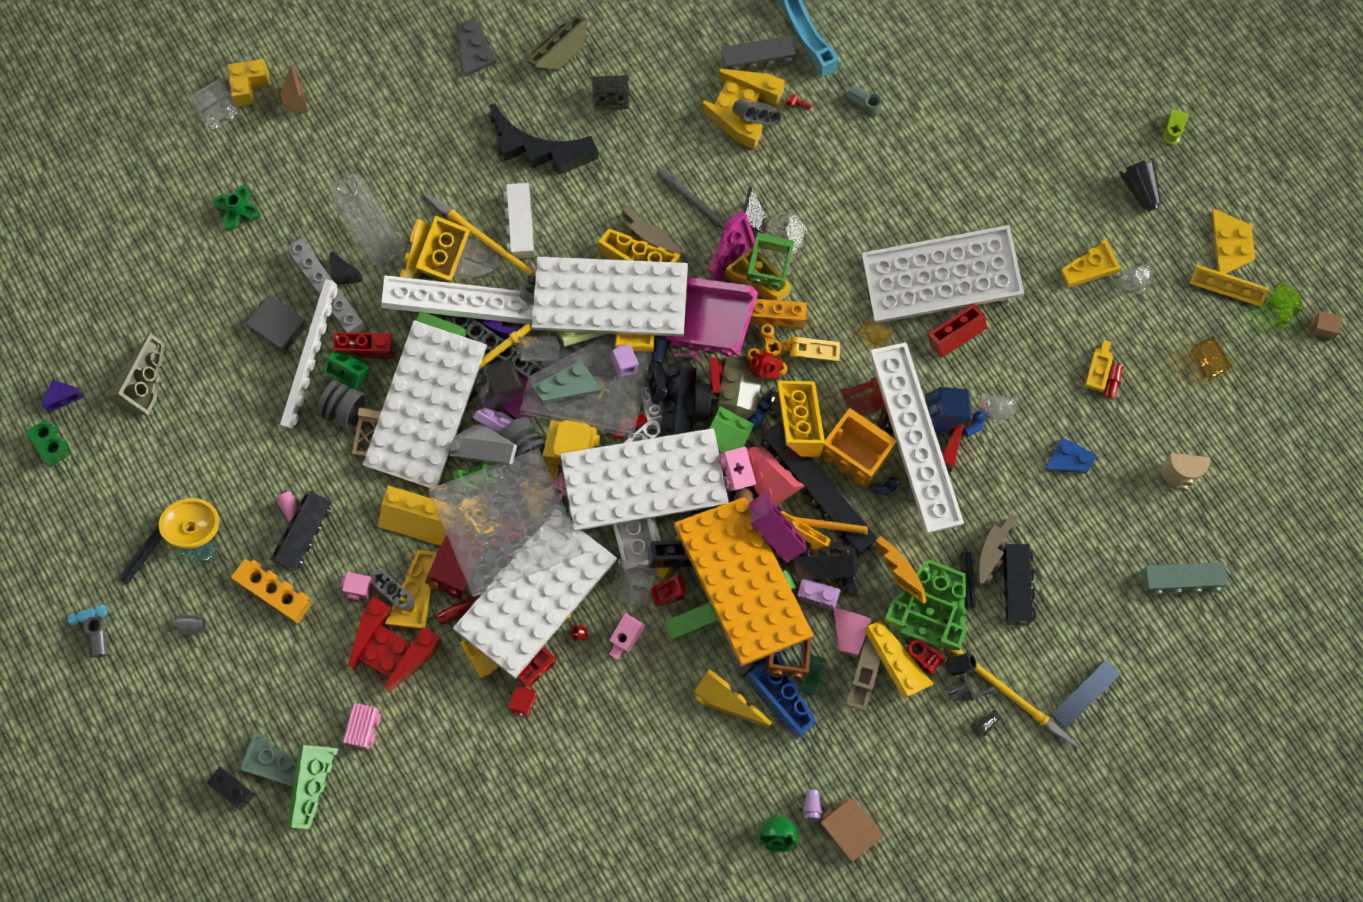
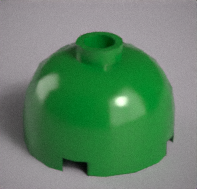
[757,814,798,852]

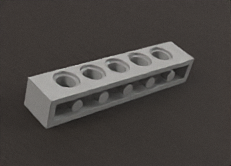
[286,238,367,333]

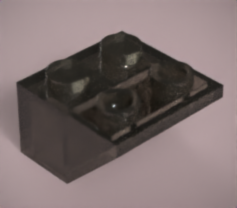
[592,75,630,111]

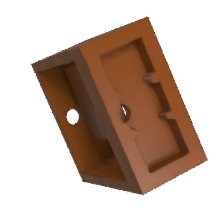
[765,627,812,680]

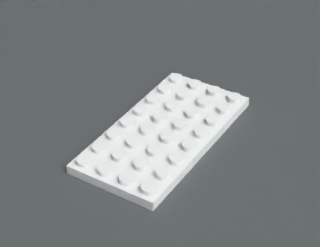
[862,225,1024,324]
[532,257,688,337]
[363,320,487,490]
[560,428,729,531]
[453,511,617,679]

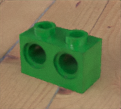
[322,351,370,389]
[26,419,71,467]

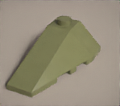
[106,333,165,416]

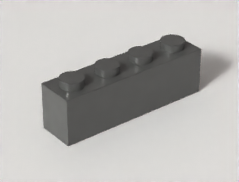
[721,35,796,72]

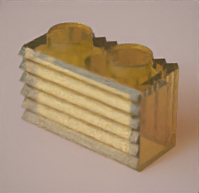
[1190,336,1233,382]

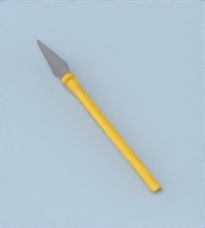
[423,193,534,277]
[948,650,1079,748]

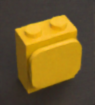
[543,420,600,465]

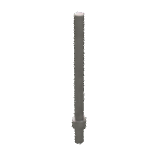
[657,167,727,229]

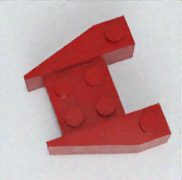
[348,597,443,692]

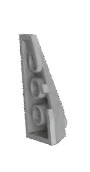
[449,424,517,465]

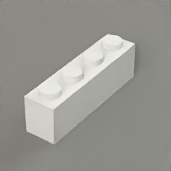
[504,183,535,259]

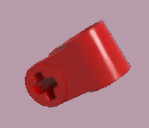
[906,640,945,676]

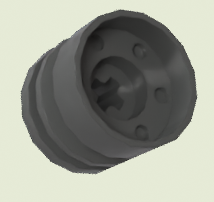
[317,380,366,430]
[499,417,546,468]

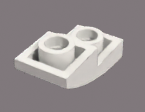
[639,387,663,423]

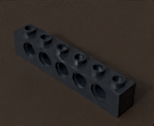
[647,540,693,568]

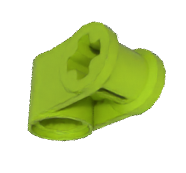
[1163,109,1189,146]

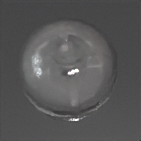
[1114,261,1154,295]
[980,396,1018,423]

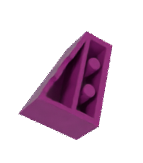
[749,490,806,563]

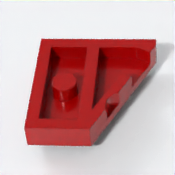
[709,357,722,393]

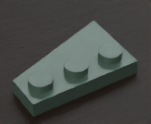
[240,731,297,787]

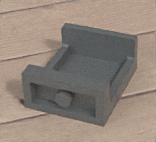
[246,295,308,355]

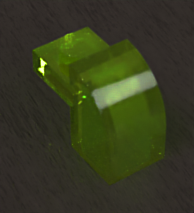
[1268,282,1302,329]

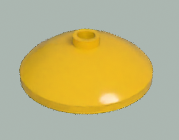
[159,498,219,549]

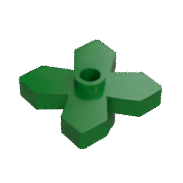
[213,184,261,231]

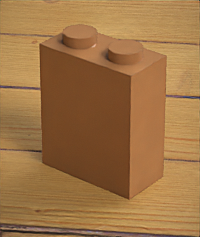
[819,797,884,864]

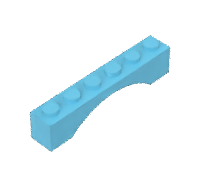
[777,0,839,77]

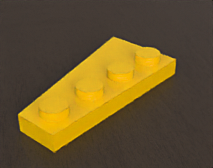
[385,550,437,629]
[864,621,934,699]

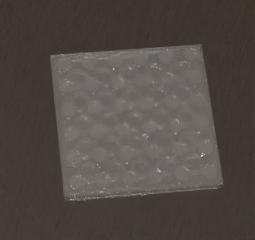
[429,449,584,597]

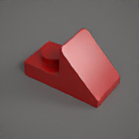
[650,574,687,607]

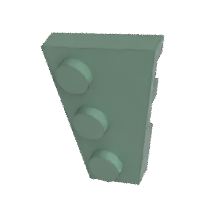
[532,360,602,404]

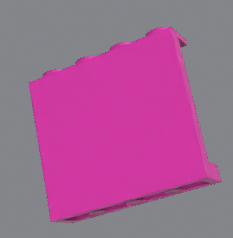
[665,277,758,357]

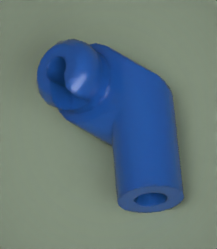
[963,410,985,437]

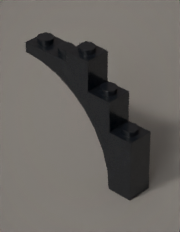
[487,103,599,175]

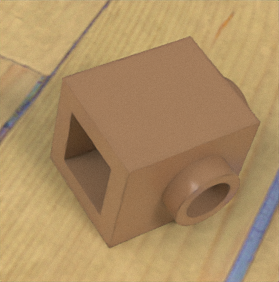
[1310,311,1342,340]

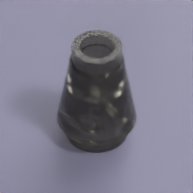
[970,710,1001,737]

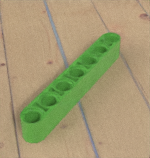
[664,570,796,641]

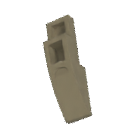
[622,205,682,260]
[976,513,1017,588]
[846,634,881,712]

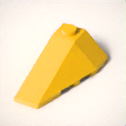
[694,669,773,729]

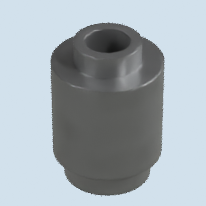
[174,615,206,635]

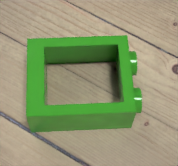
[747,233,794,289]

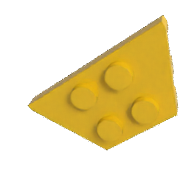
[1211,210,1255,274]

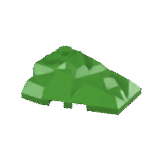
[884,559,966,650]

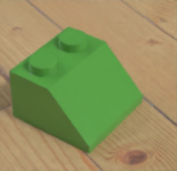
[708,406,754,454]

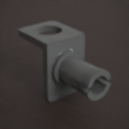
[947,673,995,701]

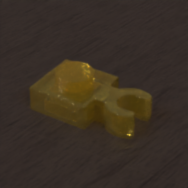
[858,319,894,348]

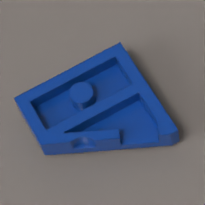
[1045,437,1096,473]

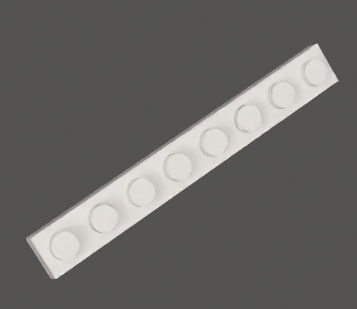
[280,279,338,429]

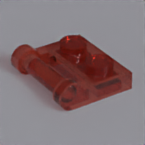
[840,377,886,417]

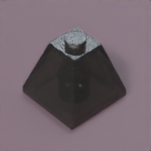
[743,187,768,239]

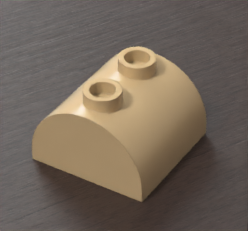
[1161,453,1210,491]

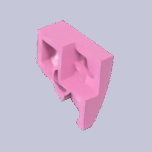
[833,608,871,658]

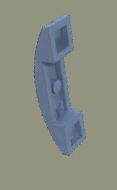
[1051,660,1120,729]

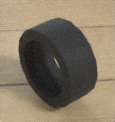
[694,383,712,420]

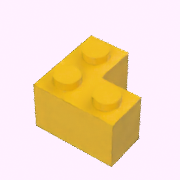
[228,59,270,107]

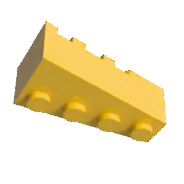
[597,229,681,263]

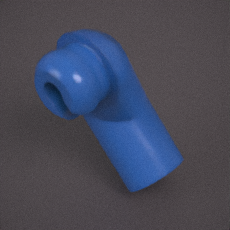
[749,405,764,429]

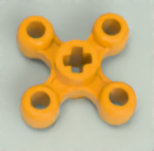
[746,324,800,378]

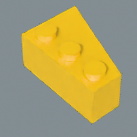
[725,246,791,301]

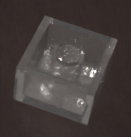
[188,79,238,131]

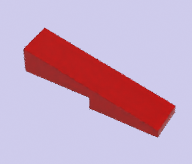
[942,424,963,472]

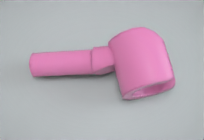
[674,350,702,362]

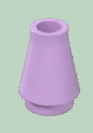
[802,790,822,822]

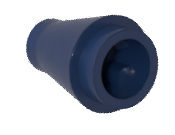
[651,335,670,363]

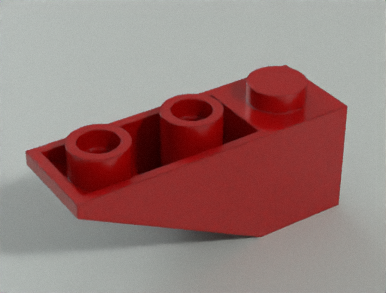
[333,332,394,359]

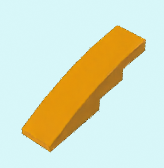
[876,536,926,604]

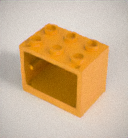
[821,408,897,487]

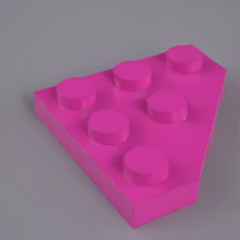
[708,210,755,282]

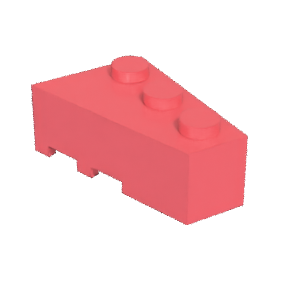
[747,447,804,506]

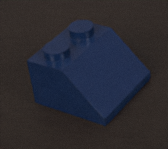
[925,387,972,435]

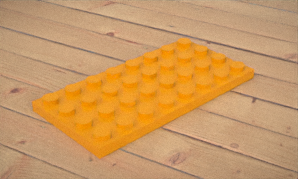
[674,497,814,666]

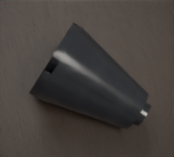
[1119,158,1161,212]

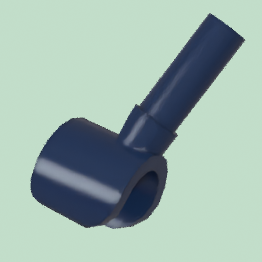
[759,387,776,413]

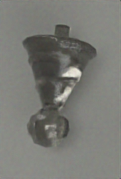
[770,391,780,419]

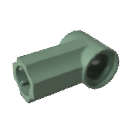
[846,85,881,117]

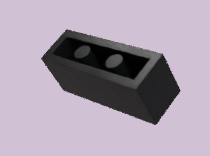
[794,546,858,579]

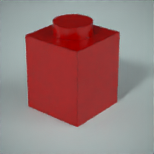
[508,684,537,718]

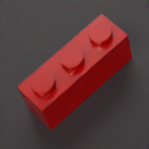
[928,304,987,358]

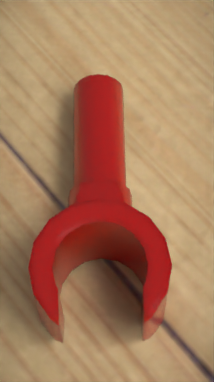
[786,94,812,109]

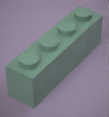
[1142,562,1227,596]

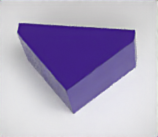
[41,380,84,413]

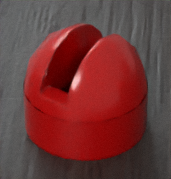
[572,625,588,641]

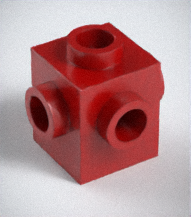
[749,351,783,380]

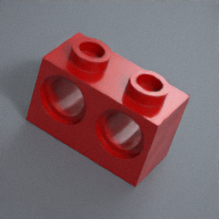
[517,646,557,688]

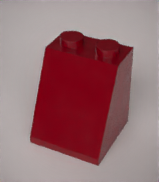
[425,528,486,599]

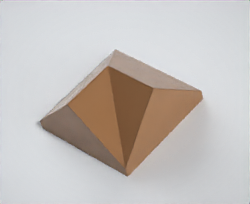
[280,64,309,114]

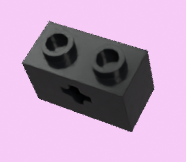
[206,766,256,810]

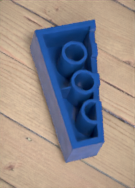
[745,651,815,740]

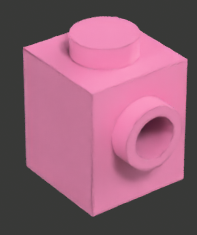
[341,572,372,600]

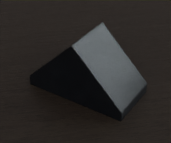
[329,252,363,285]

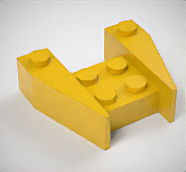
[702,69,785,149]

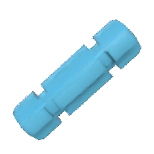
[67,605,108,626]

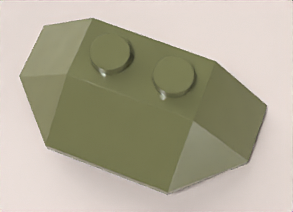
[526,15,588,69]
[717,357,762,420]

